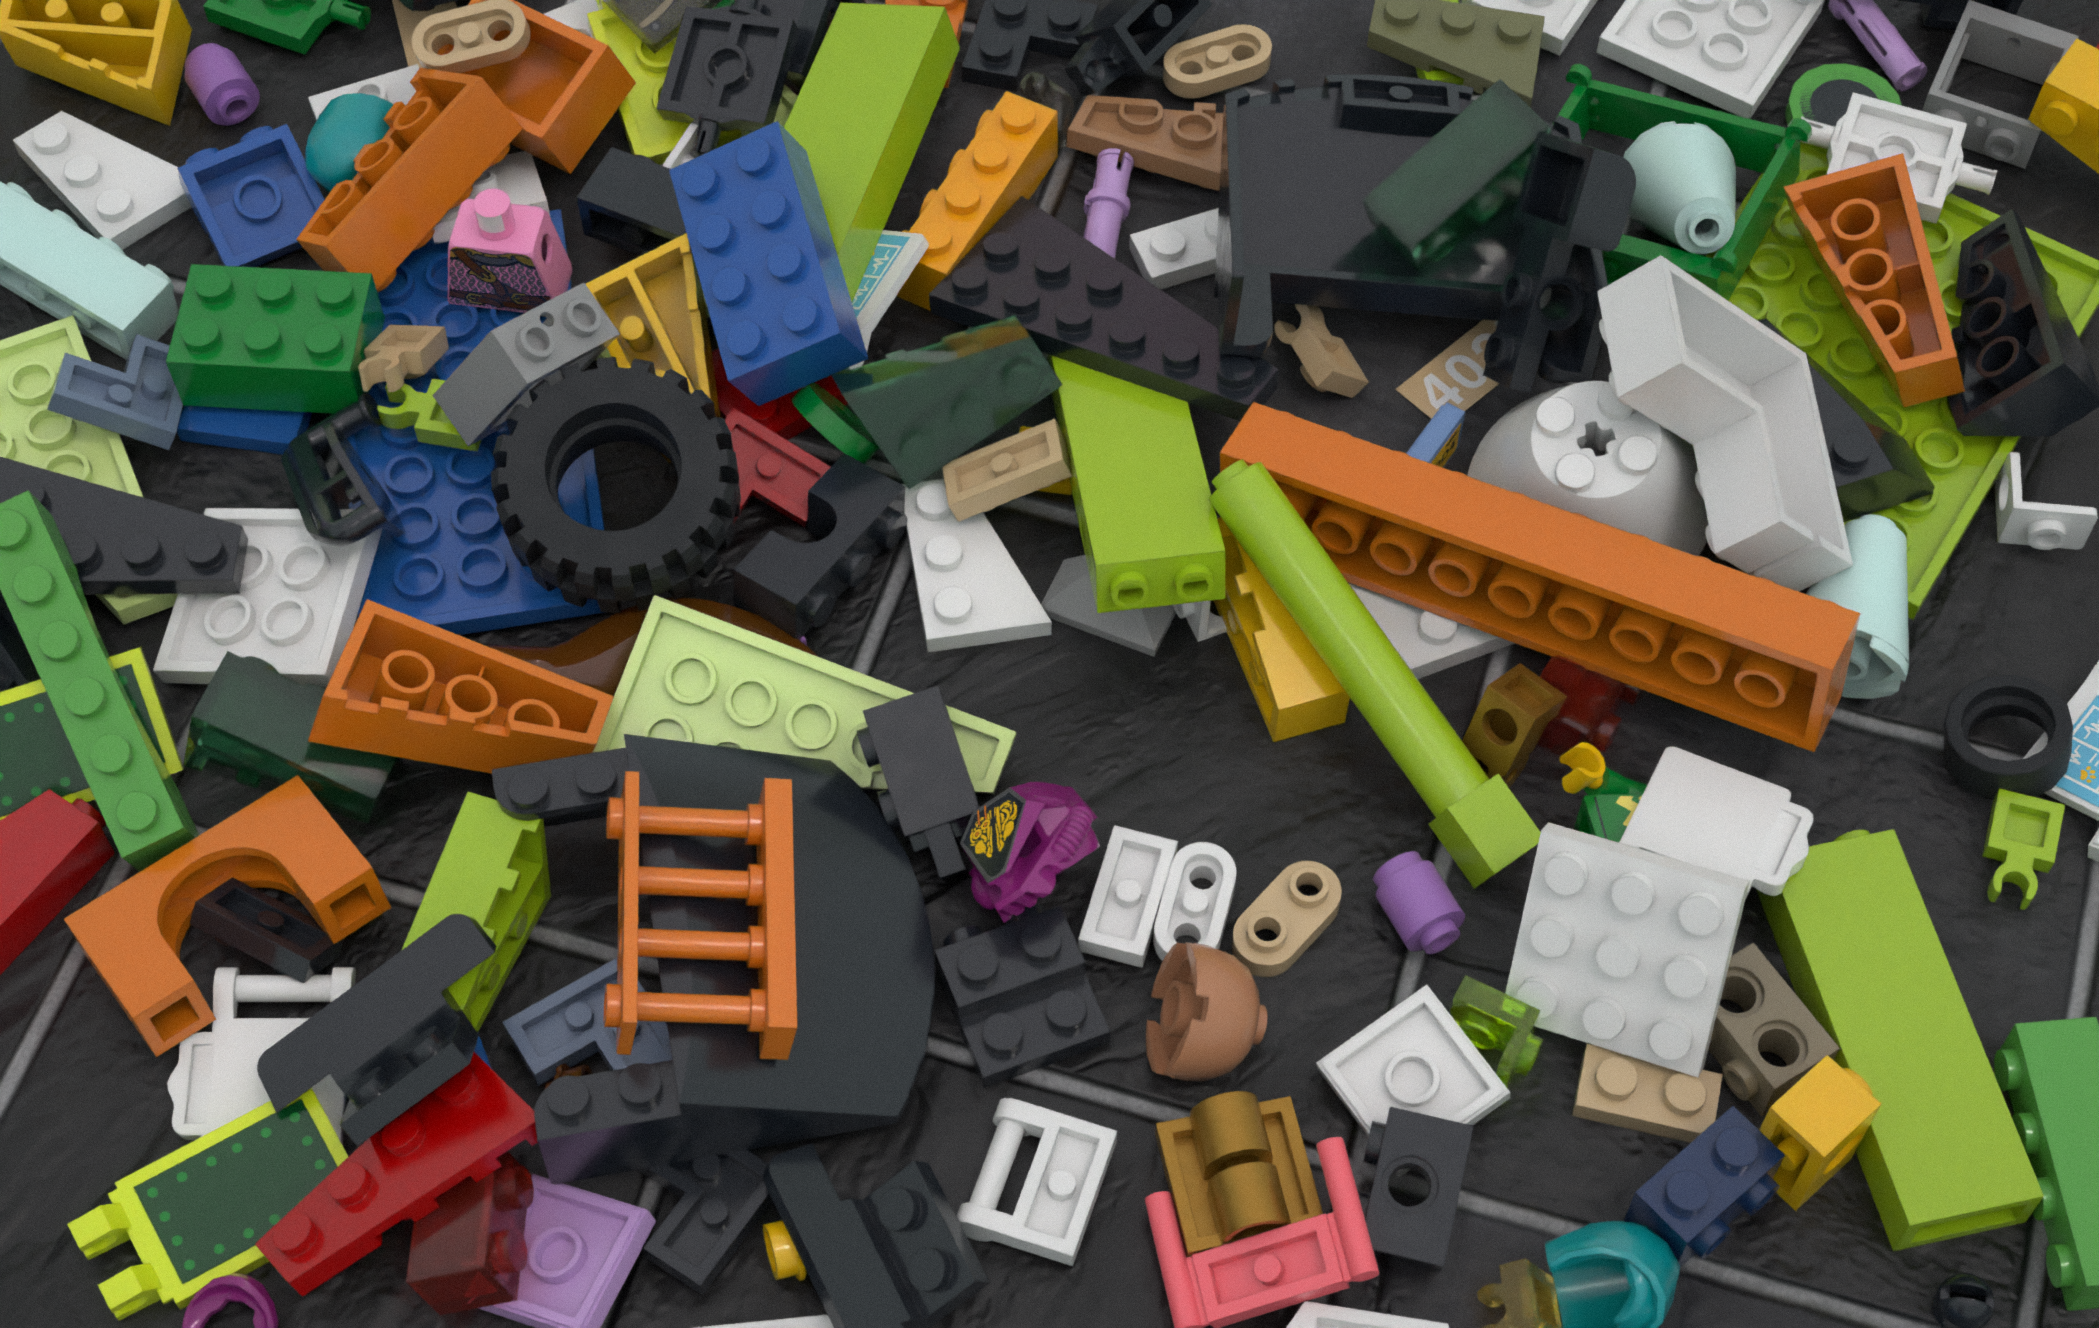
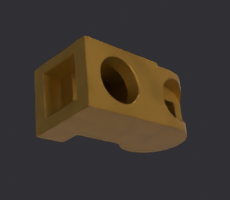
[1462,663,1567,788]

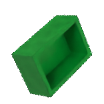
[166,264,385,414]

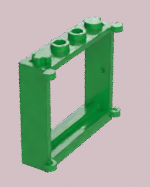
[1553,64,1812,301]

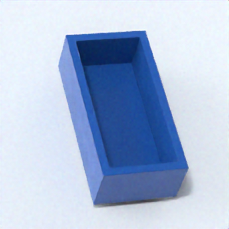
[669,121,869,406]

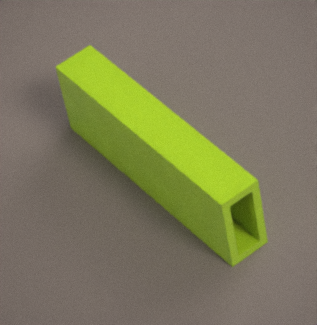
[784,3,960,302]
[1047,354,1225,613]
[1756,829,2044,1251]

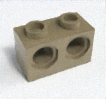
[1708,943,1840,1117]

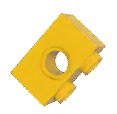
[1759,1055,1881,1211]

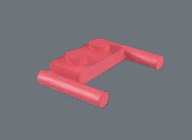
[1144,1137,1379,1328]

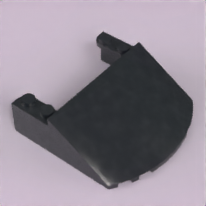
[1214,74,1608,383]
[492,734,935,1184]

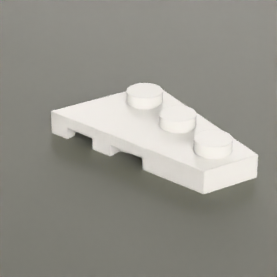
[13,111,192,250]
[902,479,1052,653]

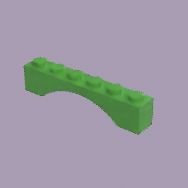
[0,490,199,872]

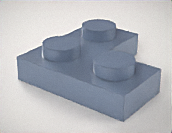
[47,334,183,450]
[502,958,672,1086]

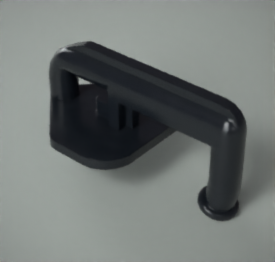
[281,393,406,546]

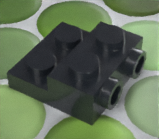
[934,904,1110,1088]

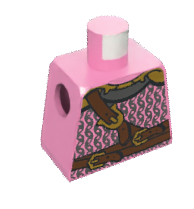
[448,189,573,313]

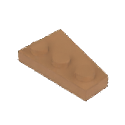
[1066,95,1223,191]

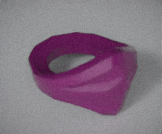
[182,1273,279,1328]

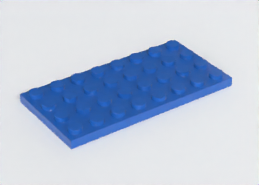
[347,209,605,635]

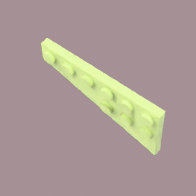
[0,315,178,625]
[593,595,1017,794]

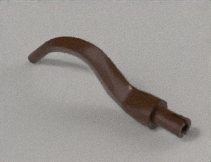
[488,597,818,696]

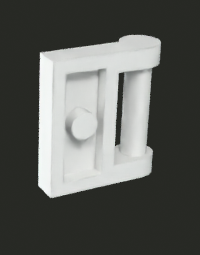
[956,1098,1117,1266]

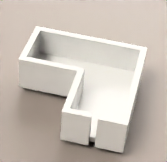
[1597,255,1853,592]

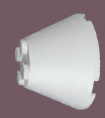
[1467,381,1709,556]

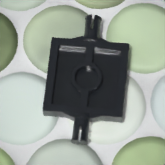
[656,0,800,158]

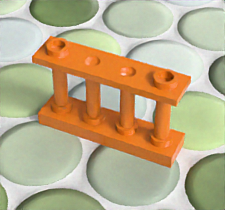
[603,771,797,1060]

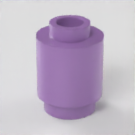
[184,43,260,126]
[1373,851,1465,954]

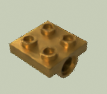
[1155,1091,1323,1257]

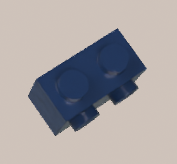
[1623,1106,1785,1266]

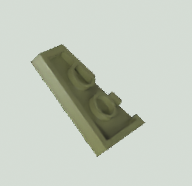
[1367,0,1545,114]

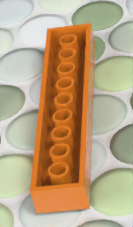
[1220,402,1861,752]

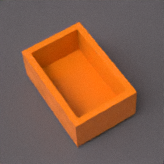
[422,0,636,174]

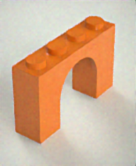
[64,775,392,1057]

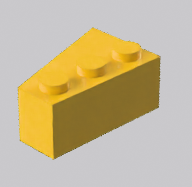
[0,0,192,126]
[586,233,721,463]
[1213,499,1350,742]

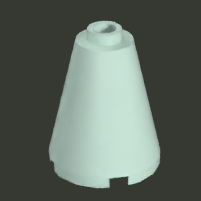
[1623,121,1736,254]
[1806,514,1909,699]

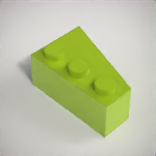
[402,792,551,1032]

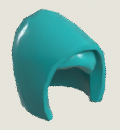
[305,93,393,193]
[1545,1221,1681,1328]

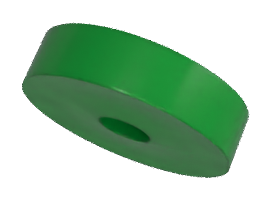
[791,383,881,464]

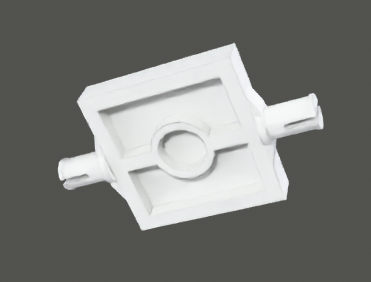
[1800,92,1997,224]

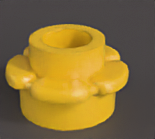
[763,1220,806,1281]

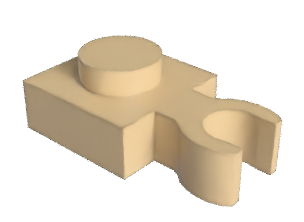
[358,325,449,392]

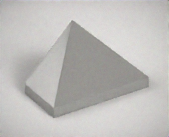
[1041,555,1176,657]

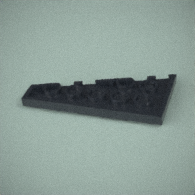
[929,196,1278,421]
[0,457,248,595]

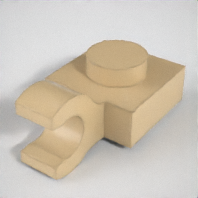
[1274,304,1369,398]

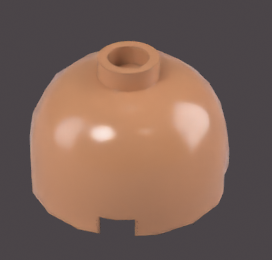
[1146,942,1268,1081]

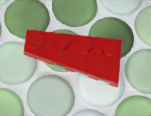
[255,1052,538,1297]

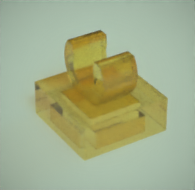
[1477,1258,1562,1328]

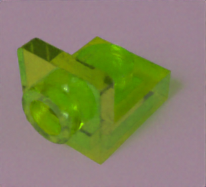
[1450,975,1544,1088]

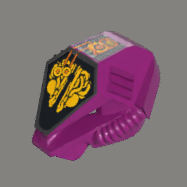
[960,782,1100,923]

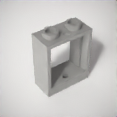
[1922,0,2079,169]
[433,282,620,446]

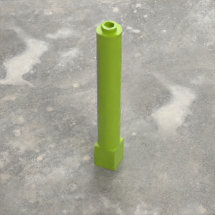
[1209,459,1541,889]

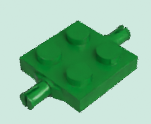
[203,0,371,55]

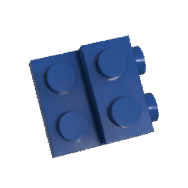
[177,124,325,267]

